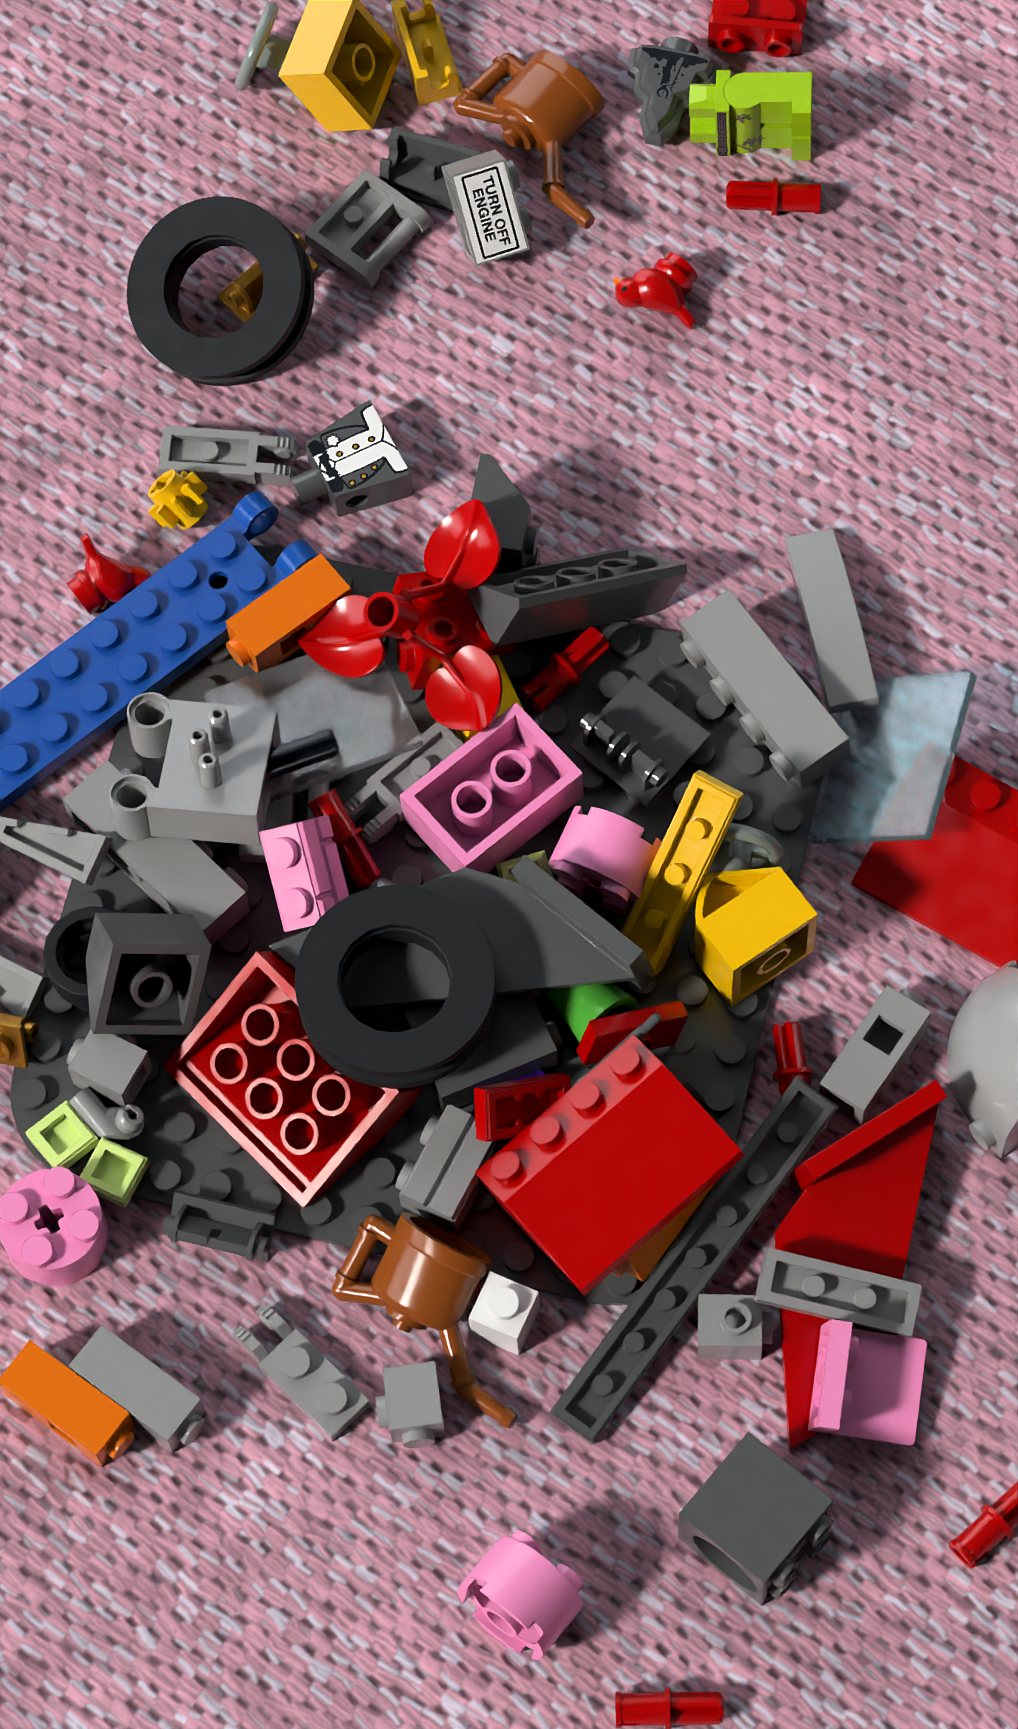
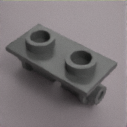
[162,1190,276,1262]

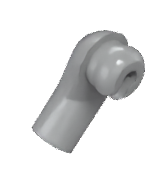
[69,1087,145,1140]

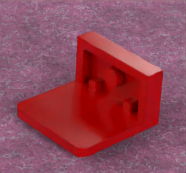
[391,571,516,691]

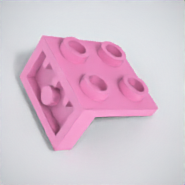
[808,1319,927,1446]

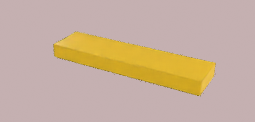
[621,770,744,975]

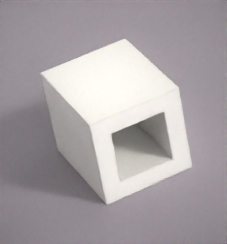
[468,1271,540,1355]

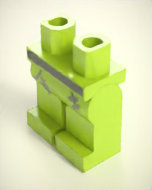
[689,70,812,161]

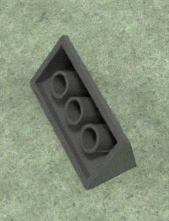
[466,546,687,648]

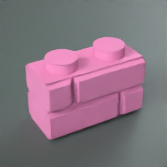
[259,814,349,932]

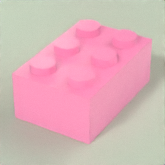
[400,702,584,874]

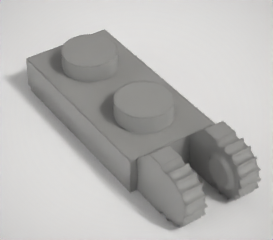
[158,426,299,486]
[344,722,465,845]
[232,1303,370,1442]

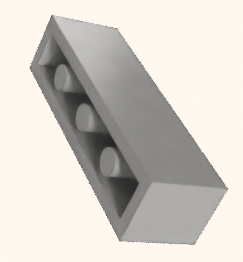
[680,589,851,790]
[62,760,250,946]

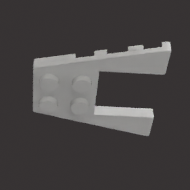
[0,816,113,1017]

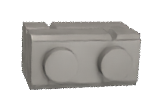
[395,1105,505,1234]

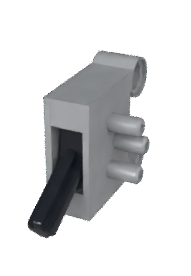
[109,692,339,846]

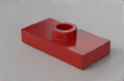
[576,1001,689,1065]
[474,1072,570,1142]

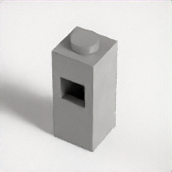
[819,985,931,1126]
[68,1325,206,1453]

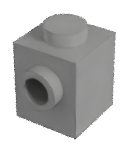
[67,1029,153,1107]
[697,1294,773,1360]
[375,1361,445,1448]

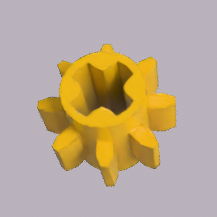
[147,469,208,530]

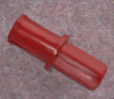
[726,177,821,216]
[519,626,610,713]
[307,789,381,889]
[772,1022,814,1096]
[948,1482,1018,1569]
[615,1687,724,1729]

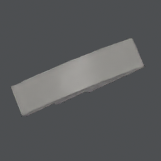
[785,529,879,714]

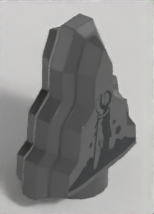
[628,37,722,147]

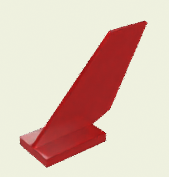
[774,1079,947,1450]

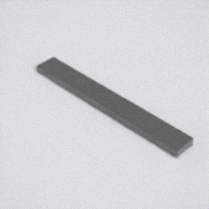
[548,1076,839,1445]

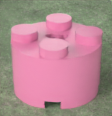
[548,805,662,916]
[0,1167,109,1286]
[457,1530,584,1660]

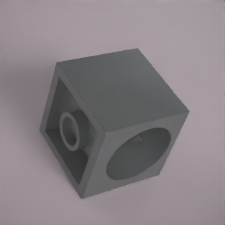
[678,1431,834,1606]

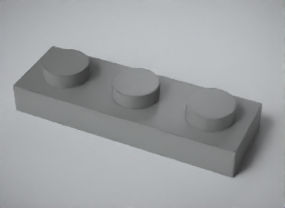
[754,1248,922,1338]

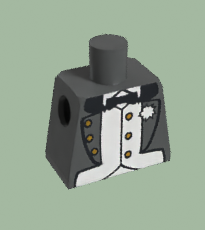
[289,400,413,517]

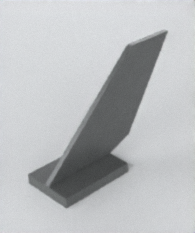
[268,855,656,1011]

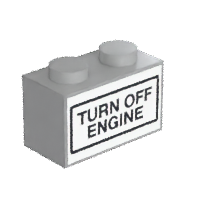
[441,149,533,267]

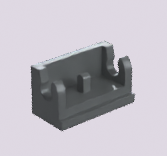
[380,127,483,213]

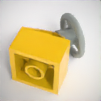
[235,0,403,131]
[694,823,818,1007]

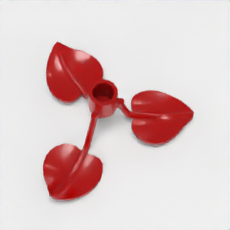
[298,499,503,732]

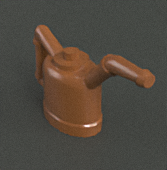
[453,50,606,229]
[331,1212,518,1429]

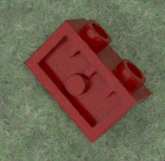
[708,0,807,58]

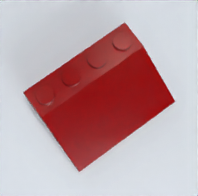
[851,743,1018,968]
[163,951,423,1208]
[475,1034,745,1296]

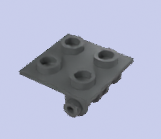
[569,675,711,807]

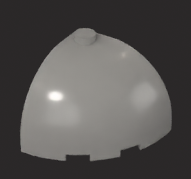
[946,960,1018,1158]

